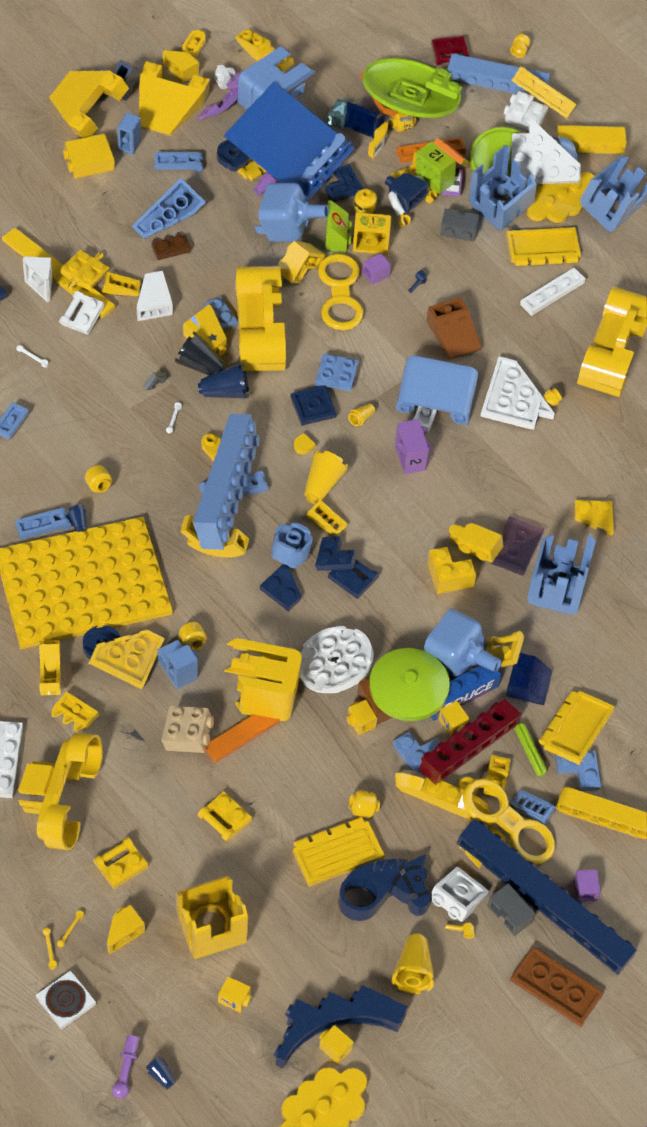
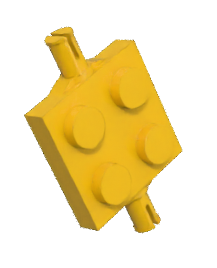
[60,250,110,291]

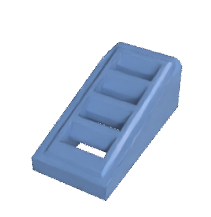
[509,790,556,825]

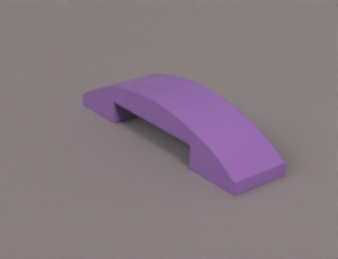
[197,71,243,120]

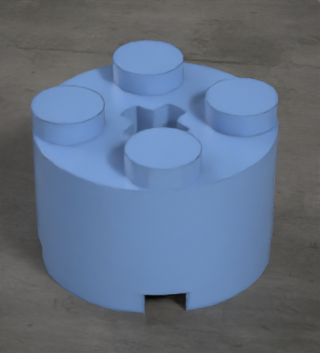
[271,523,313,568]

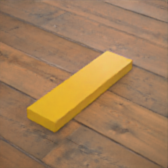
[511,67,577,118]

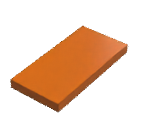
[433,138,470,169]

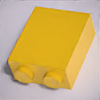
[62,133,114,179]

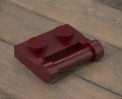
[431,36,469,66]

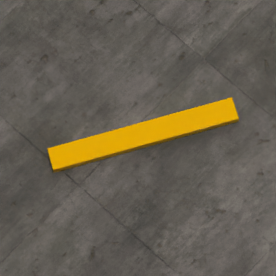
[2,228,115,319]

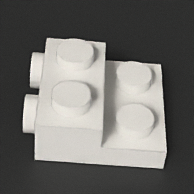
[504,91,549,131]
[430,866,490,922]

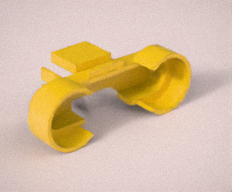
[18,733,103,851]

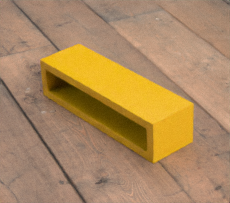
[555,125,626,154]

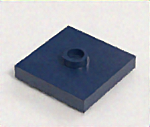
[290,385,337,426]

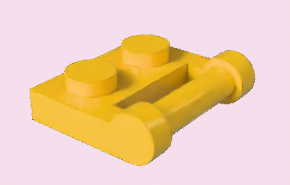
[486,631,524,667]
[197,791,252,842]
[93,837,148,889]

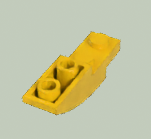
[235,28,294,72]

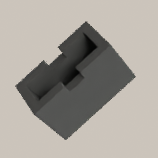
[440,209,479,242]
[487,884,535,936]

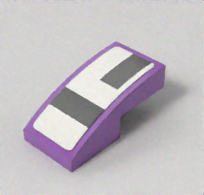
[443,168,463,197]

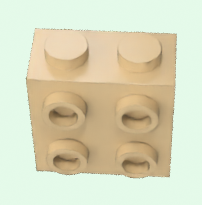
[161,706,214,753]

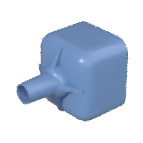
[255,183,329,242]
[418,608,501,680]

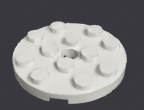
[299,626,374,693]

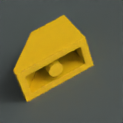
[163,50,200,83]
[107,905,145,954]

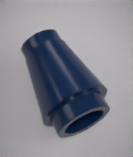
[68,505,87,532]
[146,1056,177,1090]

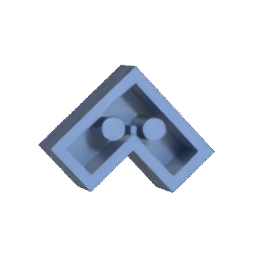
[157,640,199,689]

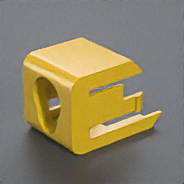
[224,638,302,722]
[176,875,248,960]

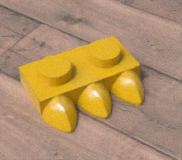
[52,691,99,732]

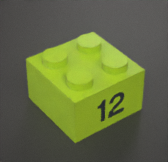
[416,141,456,194]

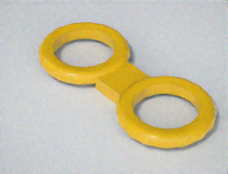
[318,254,363,331]
[463,778,555,865]

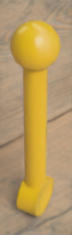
[57,910,84,947]
[43,927,57,970]

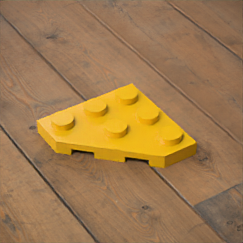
[88,630,165,689]

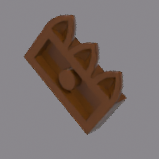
[152,232,191,260]

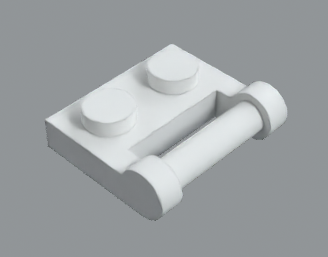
[59,291,105,335]

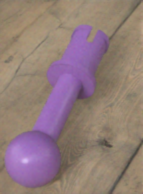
[112,1035,140,1099]

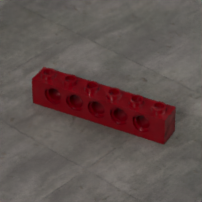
[419,699,522,785]

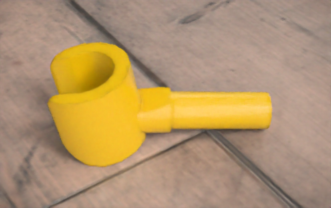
[445,923,475,938]

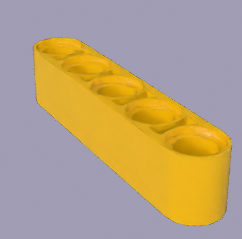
[556,787,647,839]

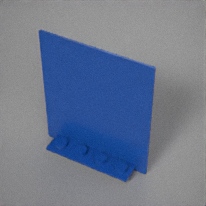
[224,82,355,200]

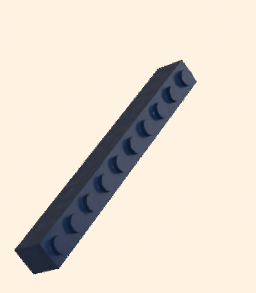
[457,819,637,975]

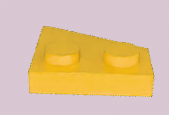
[574,500,614,536]

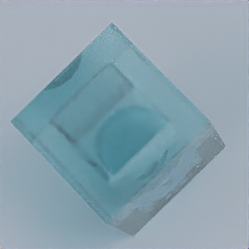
[328,99,353,129]

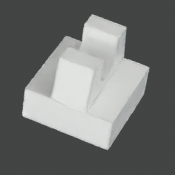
[214,65,235,89]

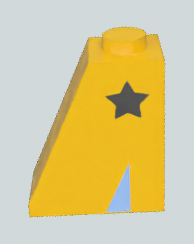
[183,304,227,356]

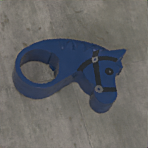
[338,855,431,921]

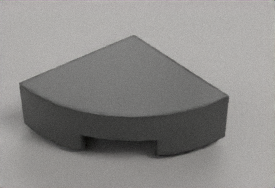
[143,372,168,390]

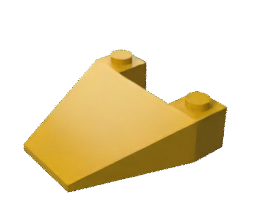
[139,61,210,136]
[49,71,129,138]

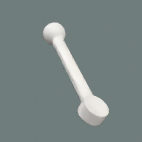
[16,345,48,367]
[166,402,182,434]

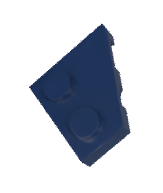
[260,564,301,612]

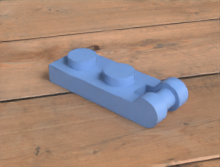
[155,152,203,172]
[15,508,72,540]

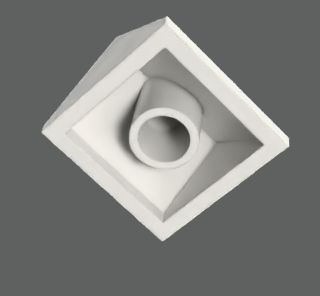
[23,257,53,302]

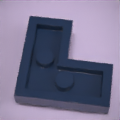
[325,164,363,202]
[315,536,357,571]

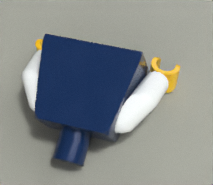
[385,173,438,227]

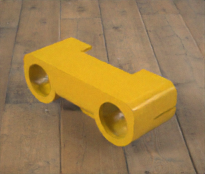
[235,266,286,372]
[577,286,647,398]

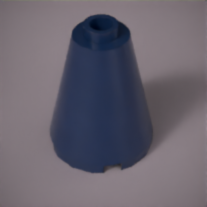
[198,362,250,399]

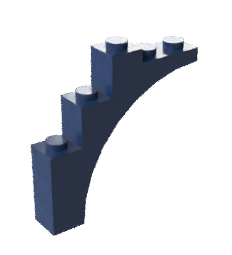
[274,985,408,1068]

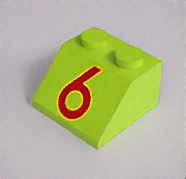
[325,201,352,252]

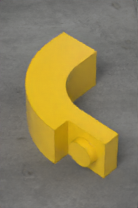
[180,515,249,558]
[39,640,61,695]

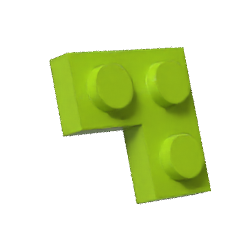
[425,68,463,99]

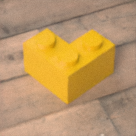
[278,241,325,284]
[427,547,476,594]

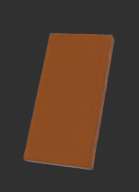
[510,946,604,1027]

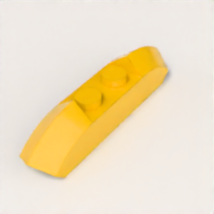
[395,770,490,822]

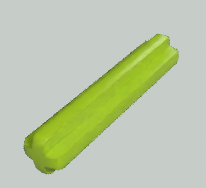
[515,723,547,777]

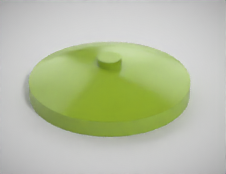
[469,127,527,194]
[369,648,449,721]

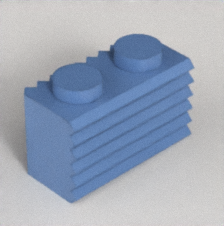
[117,113,141,154]

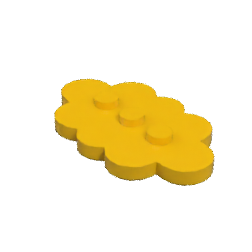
[526,172,595,223]
[280,1068,367,1127]

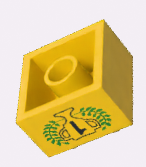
[353,213,391,255]

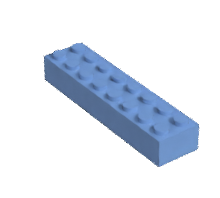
[193,414,260,550]

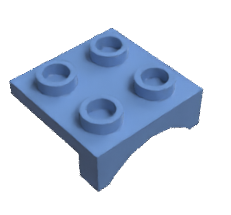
[315,353,359,392]

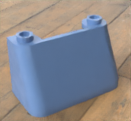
[396,356,478,425]

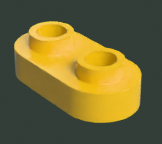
[182,30,206,57]
[201,433,221,462]

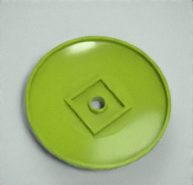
[362,58,461,118]

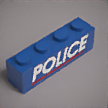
[431,666,501,721]

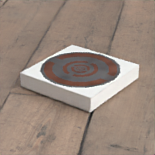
[36,971,96,1030]

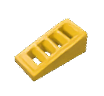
[102,272,141,296]
[305,500,348,536]

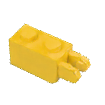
[449,523,503,563]

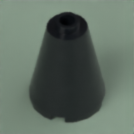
[175,331,226,375]

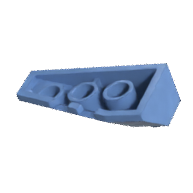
[132,178,206,239]

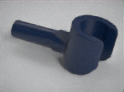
[408,270,427,293]

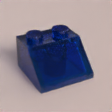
[345,101,385,138]
[506,653,552,706]

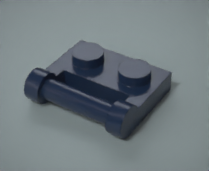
[328,559,380,599]

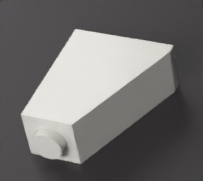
[136,271,173,321]

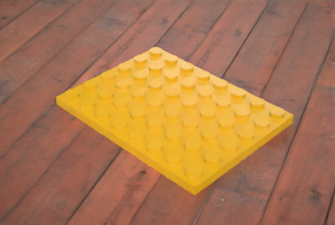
[0,517,173,650]

